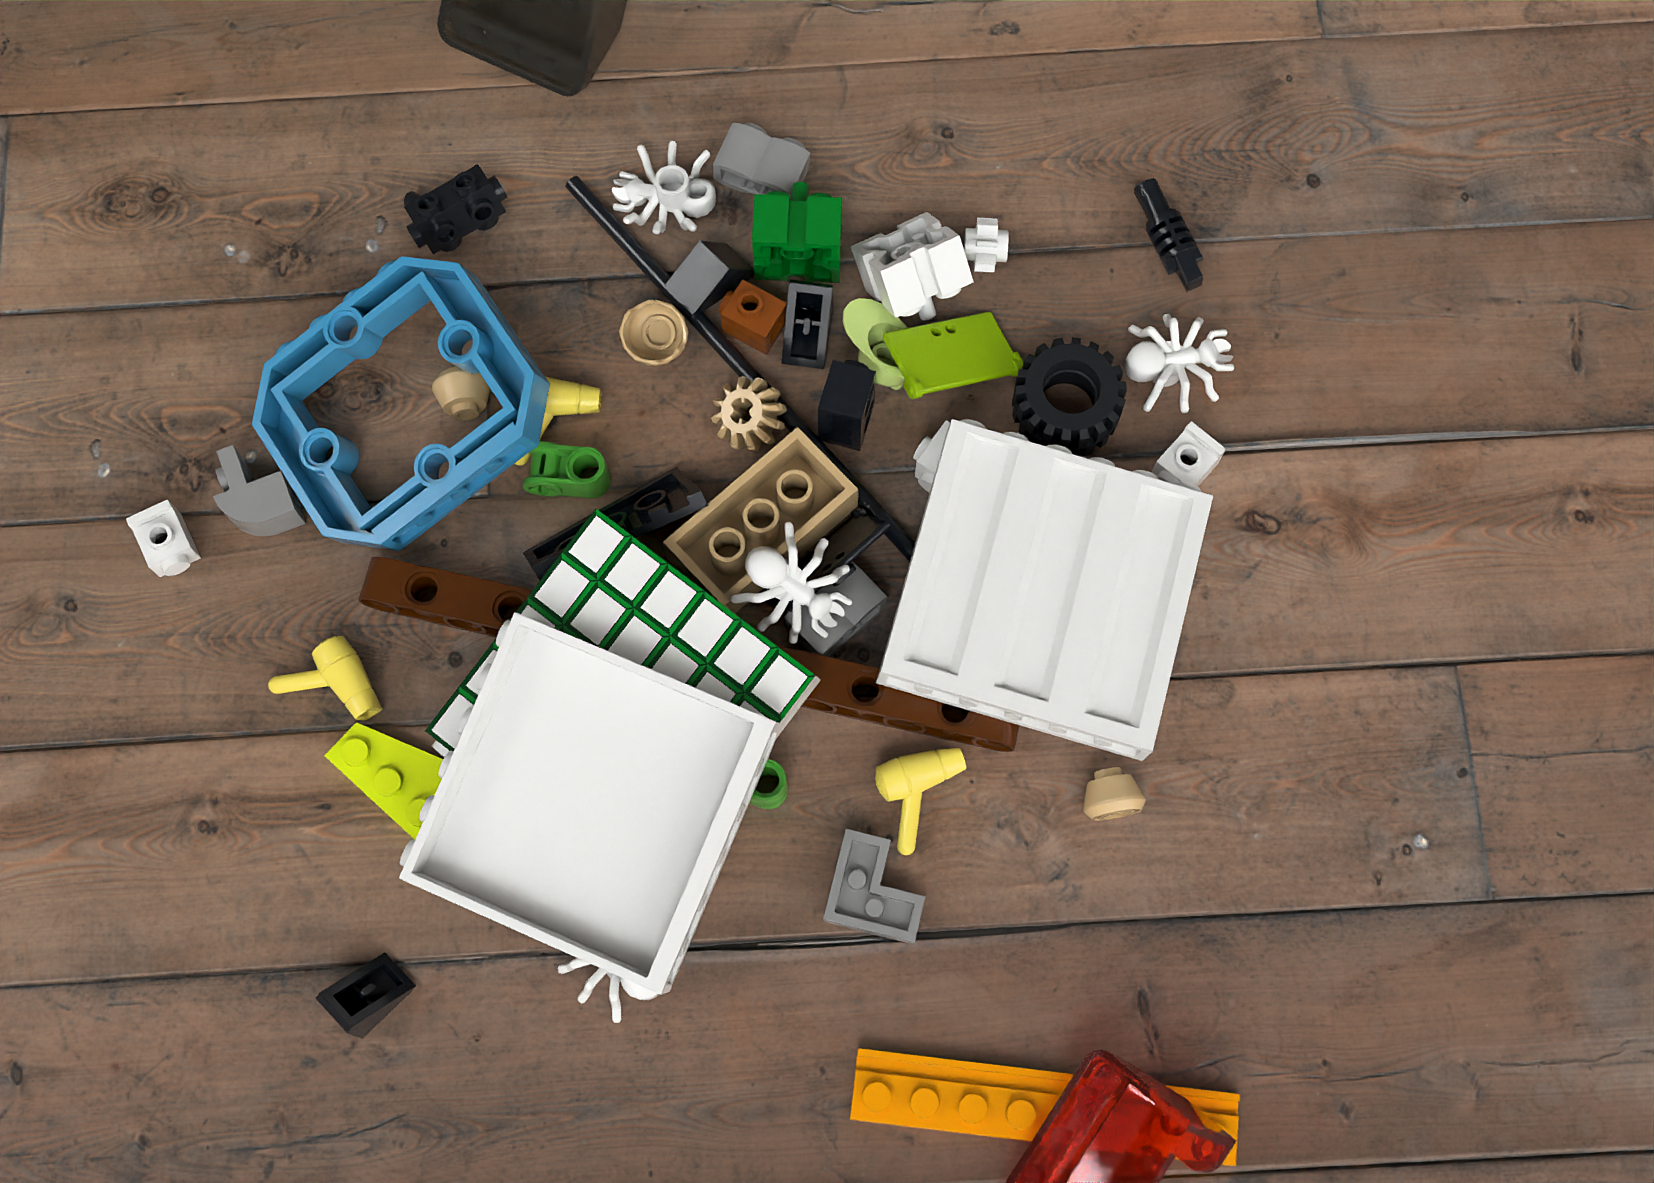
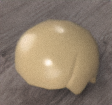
[619,300,689,366]

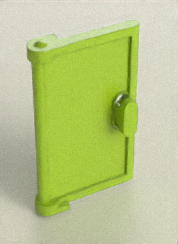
[883,312,1023,399]

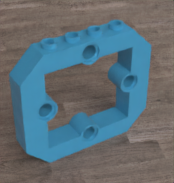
[252,256,550,551]

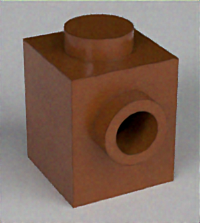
[718,279,787,355]

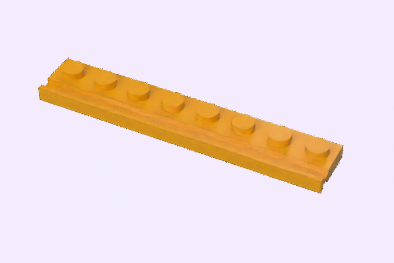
[850,1048,1240,1166]

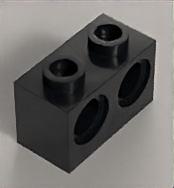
[818,360,876,451]

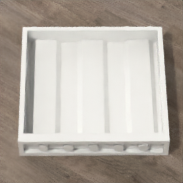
[876,419,1213,761]

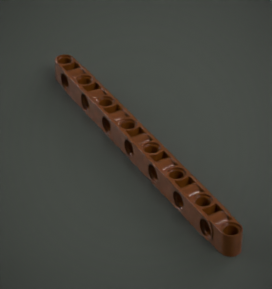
[358,556,1020,752]

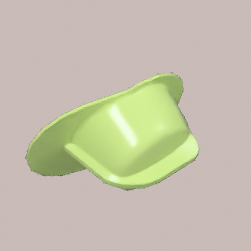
[842,298,908,390]

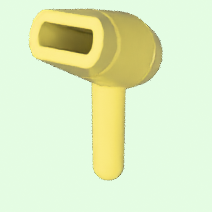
[514,377,602,466]
[268,636,382,721]
[875,748,966,855]

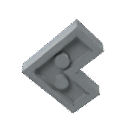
[823,829,926,944]

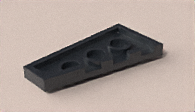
[523,467,708,581]

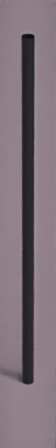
[565,176,915,562]

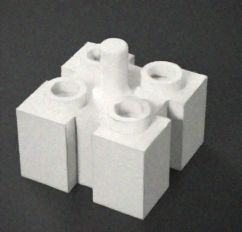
[851,212,974,320]

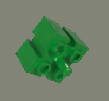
[752,182,842,283]

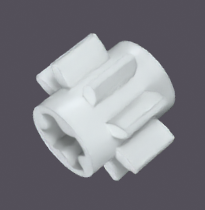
[964,218,1009,272]

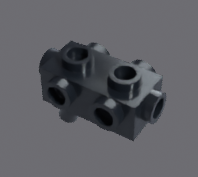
[404,164,508,254]

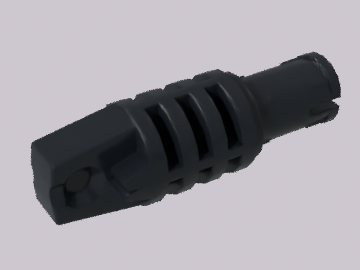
[1134,178,1203,292]

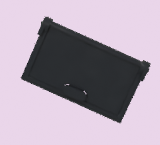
[759,507,891,613]

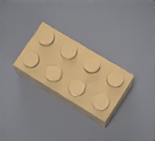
[663,427,858,614]

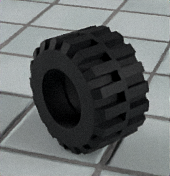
[1011,337,1127,456]

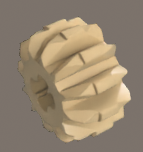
[711,376,787,452]

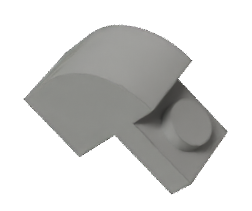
[213,445,306,536]

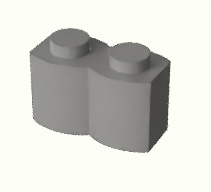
[713,123,810,201]
[784,561,888,657]

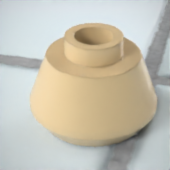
[432,366,491,421]
[1083,767,1146,821]

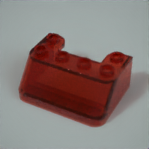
[1005,1050,1236,1183]

